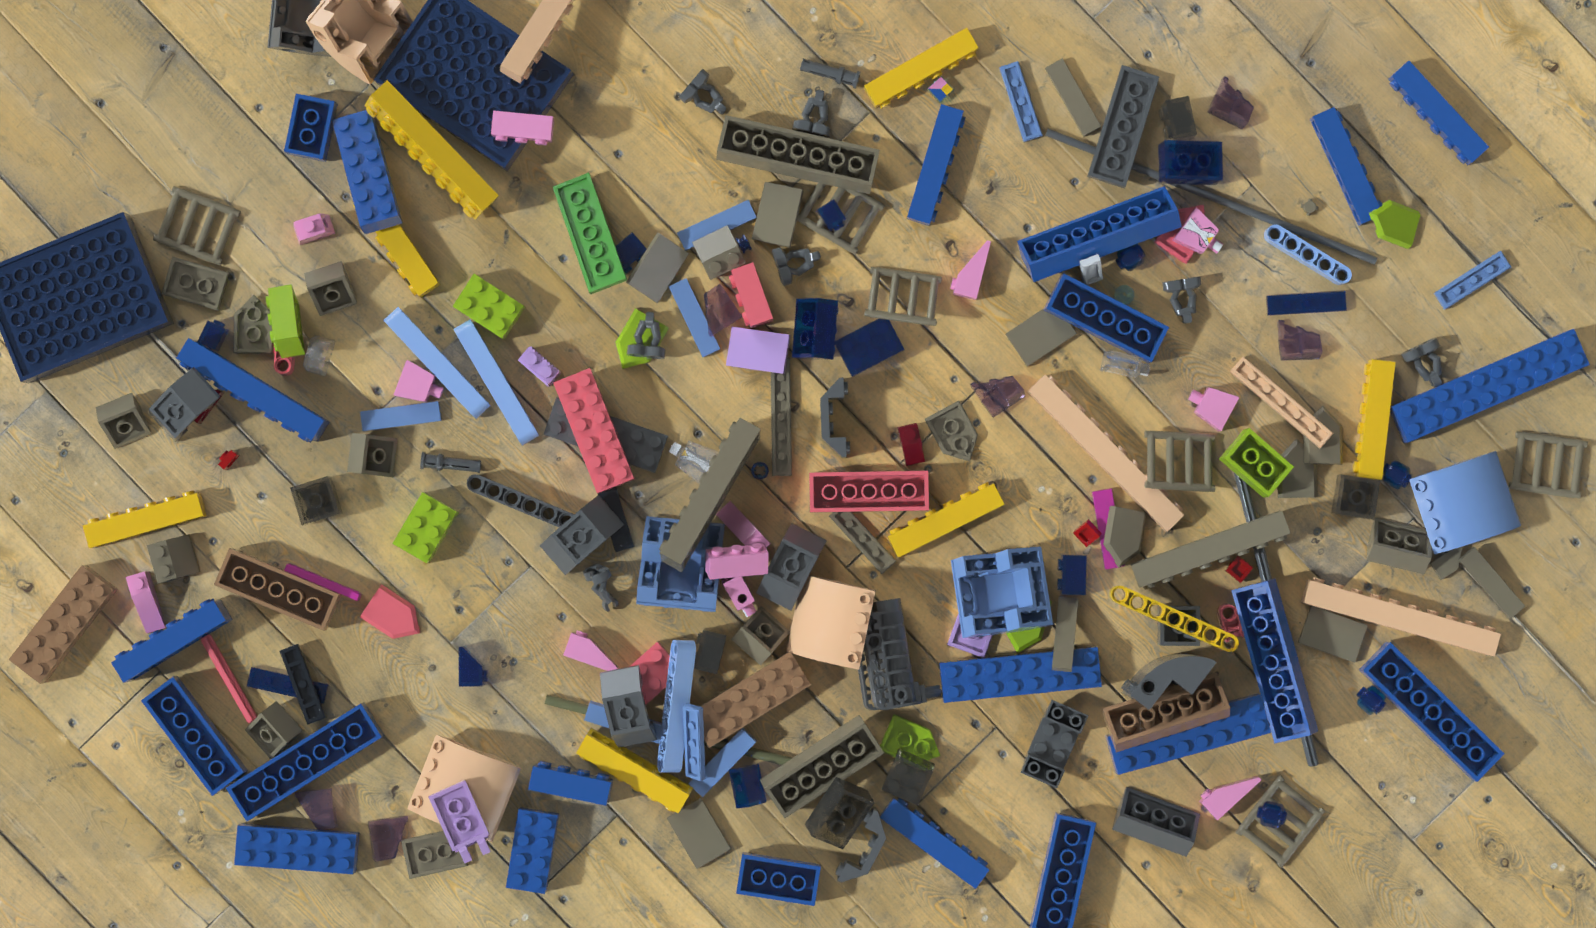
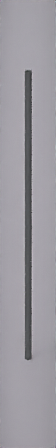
[1045,129,1377,265]

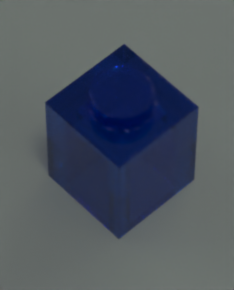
[817,199,846,232]
[197,319,229,351]

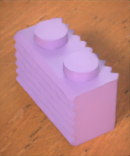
[518,346,561,387]

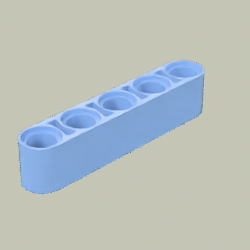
[1264,225,1352,285]

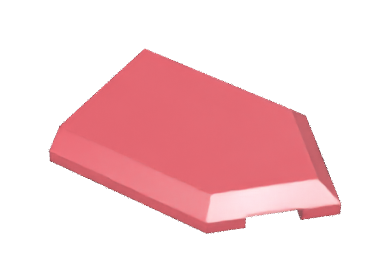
[1154,205,1205,264]
[360,584,420,639]

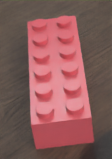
[553,368,635,494]
[809,471,929,513]

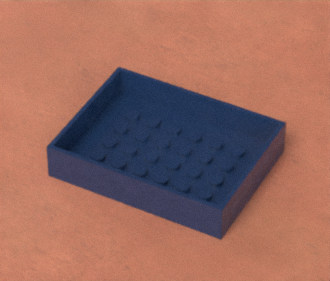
[374,0,573,172]
[0,212,174,384]

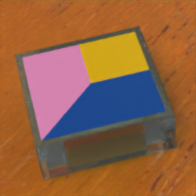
[926,76,954,104]

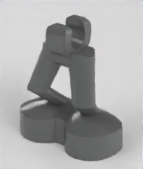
[678,69,726,115]
[792,90,831,138]
[772,248,821,286]
[1162,276,1201,324]
[627,312,666,359]
[1401,338,1443,387]
[583,564,619,612]

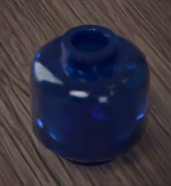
[1115,244,1146,272]
[1383,460,1412,490]
[1356,686,1387,715]
[1257,801,1287,829]

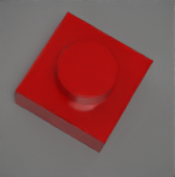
[218,450,240,470]
[1073,519,1102,547]
[1225,556,1253,583]

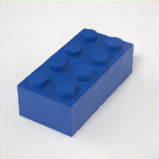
[528,761,613,806]
[506,807,559,894]
[736,852,821,906]

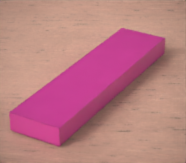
[1092,488,1125,570]
[284,563,362,601]

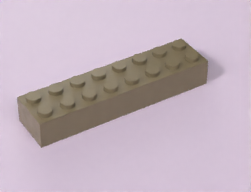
[716,115,880,194]
[659,418,761,572]
[1130,510,1290,590]

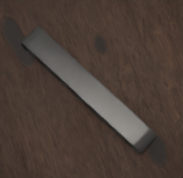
[466,474,574,527]

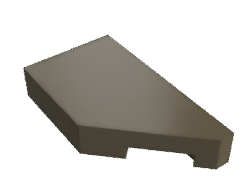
[1429,547,1462,580]

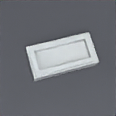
[1079,254,1103,285]

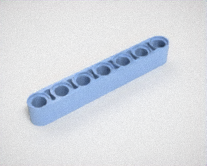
[384,307,491,419]
[454,319,539,446]
[657,640,696,773]

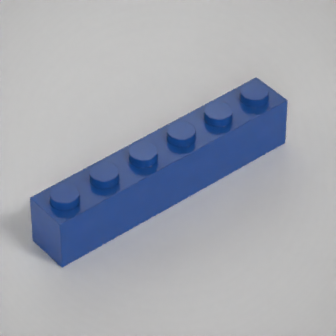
[1388,61,1489,165]
[907,104,966,226]
[1310,107,1382,226]
[879,797,989,889]

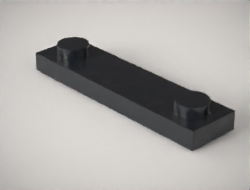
[597,487,635,553]
[279,644,327,725]

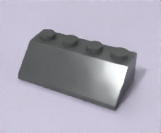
[1112,787,1200,857]

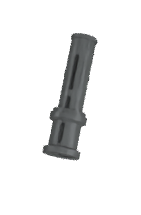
[800,58,861,89]
[420,452,481,473]

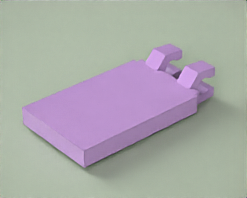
[428,780,490,863]

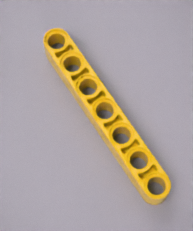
[1109,585,1239,652]

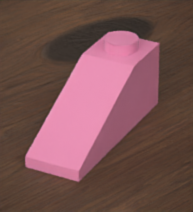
[950,240,991,300]
[716,501,771,548]
[126,571,166,633]
[563,630,620,671]
[1199,776,1261,820]

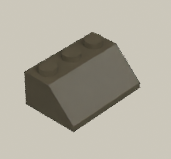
[1366,517,1432,574]

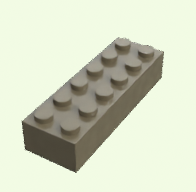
[760,715,884,818]

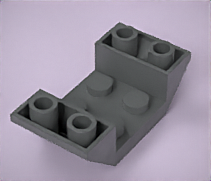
[149,367,220,443]
[820,377,850,458]
[540,495,625,575]
[756,523,827,611]
[600,665,657,748]
[1020,700,1089,788]
[835,806,886,882]

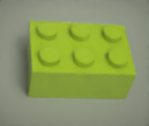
[452,274,526,340]
[266,284,305,358]
[1219,428,1294,498]
[392,492,459,563]

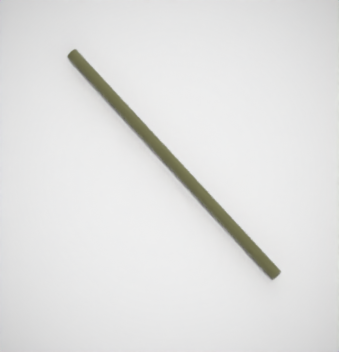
[545,695,792,765]

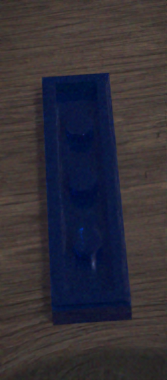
[1266,291,1347,316]
[247,667,329,704]

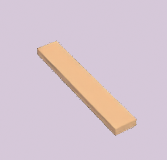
[1230,356,1334,449]

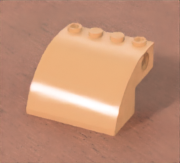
[306,0,413,85]
[786,575,876,670]
[407,735,521,842]

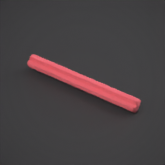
[201,634,257,723]

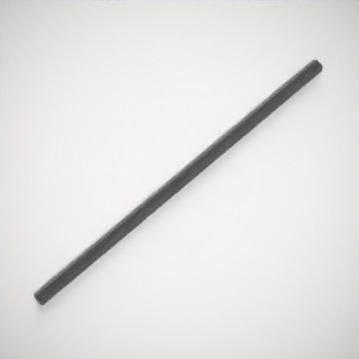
[1234,473,1319,767]

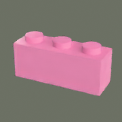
[491,111,554,145]
[705,543,769,580]

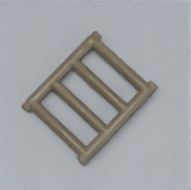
[797,183,885,255]
[153,186,241,265]
[864,267,942,326]
[1144,431,1215,492]
[1508,431,1588,499]
[1236,775,1325,868]

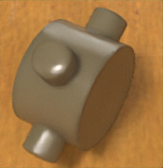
[1301,198,1318,216]

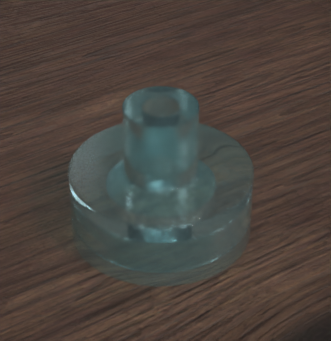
[1114,285,1134,305]

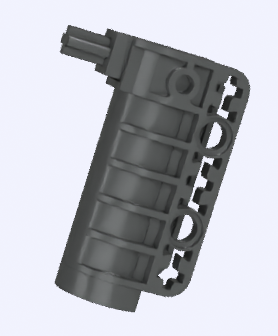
[858,598,942,710]

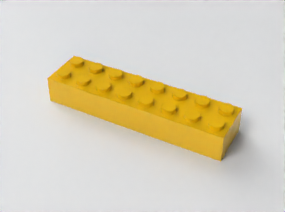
[364,80,499,220]

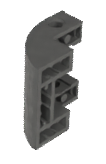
[267,0,331,57]
[1121,653,1217,710]

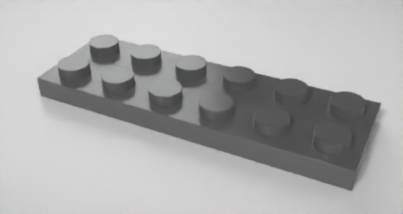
[1087,65,1159,189]
[543,397,668,473]

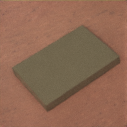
[752,182,804,248]
[626,232,689,303]
[161,256,230,311]
[1005,308,1076,367]
[1298,606,1368,663]
[667,798,731,869]
[401,831,468,879]

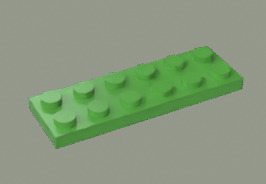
[553,173,627,294]

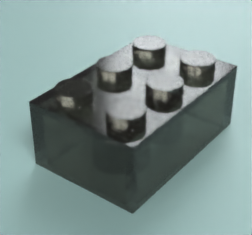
[805,777,875,849]

